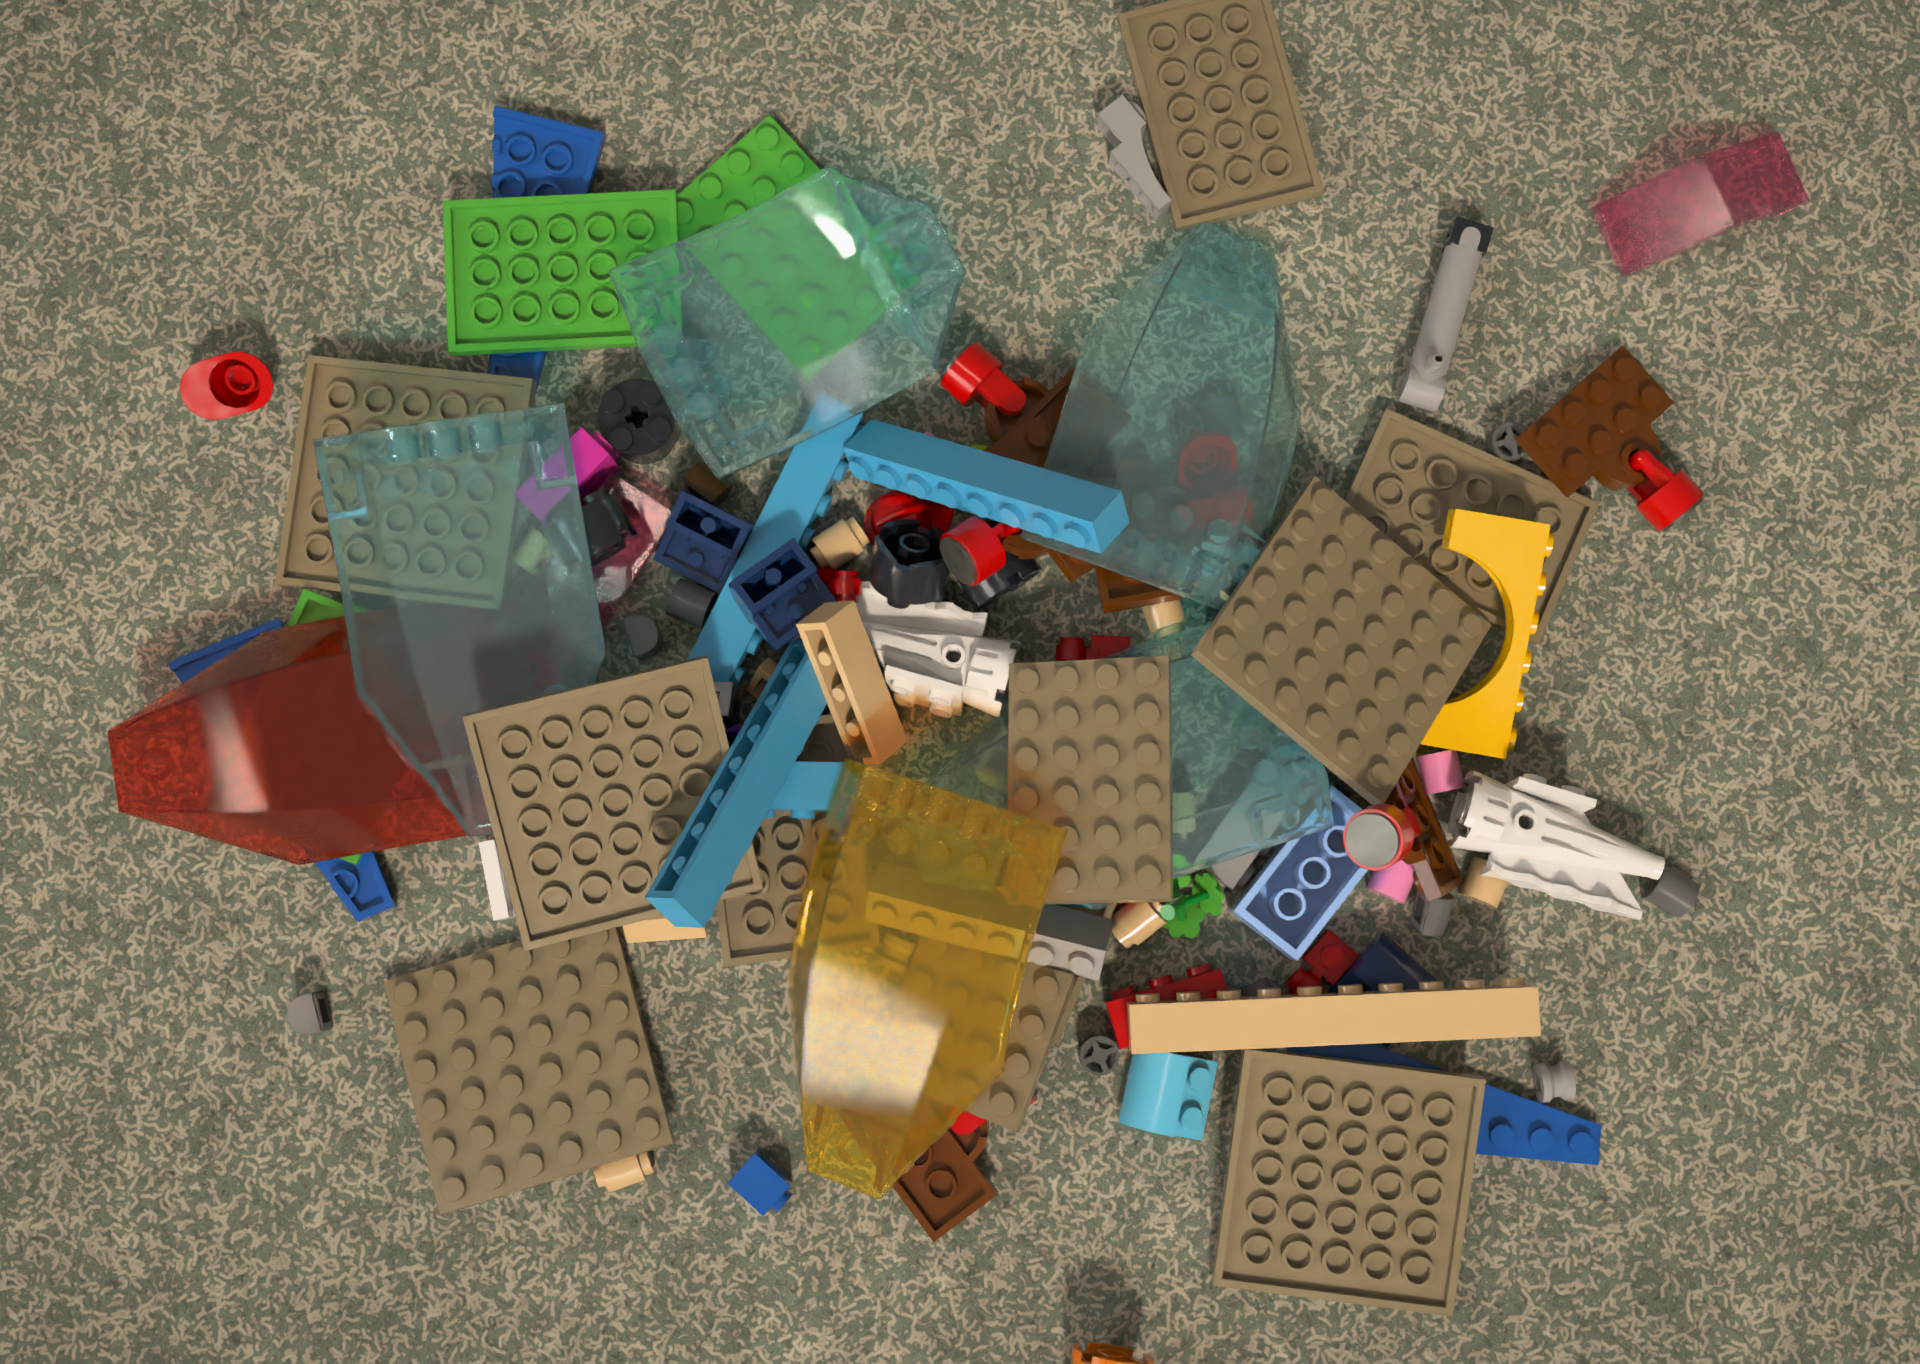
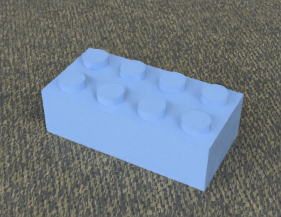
[1228,785,1368,961]

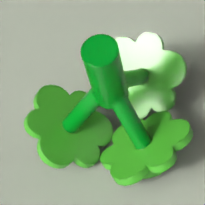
[1160,852,1224,938]

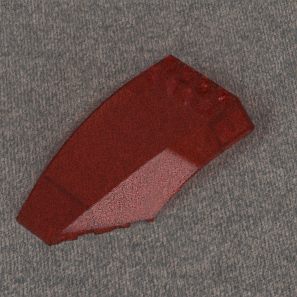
[107,595,532,866]

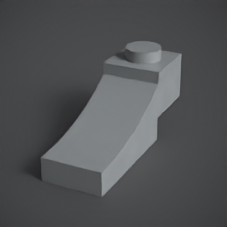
[1096,95,1171,221]

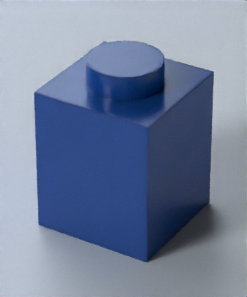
[727,1149,793,1216]

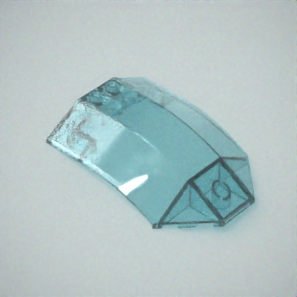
[609,164,966,480]

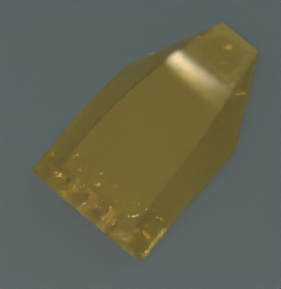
[788,758,1068,1199]

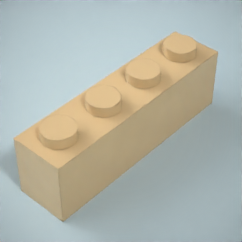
[796,600,908,764]

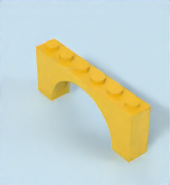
[1420,509,1554,759]

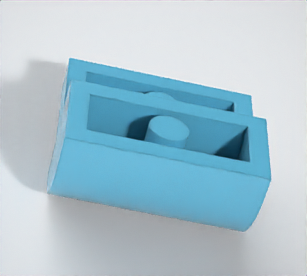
[1118,1052,1218,1141]

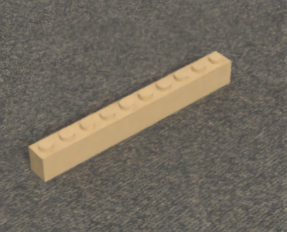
[1127,977,1541,1054]

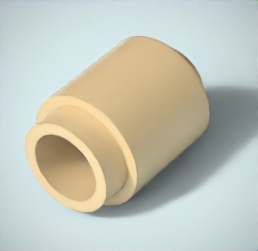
[810,516,869,569]
[1141,600,1188,639]
[1112,902,1168,949]
[593,1151,655,1193]

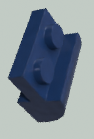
[653,490,754,593]
[729,538,838,652]
[1327,931,1437,1048]

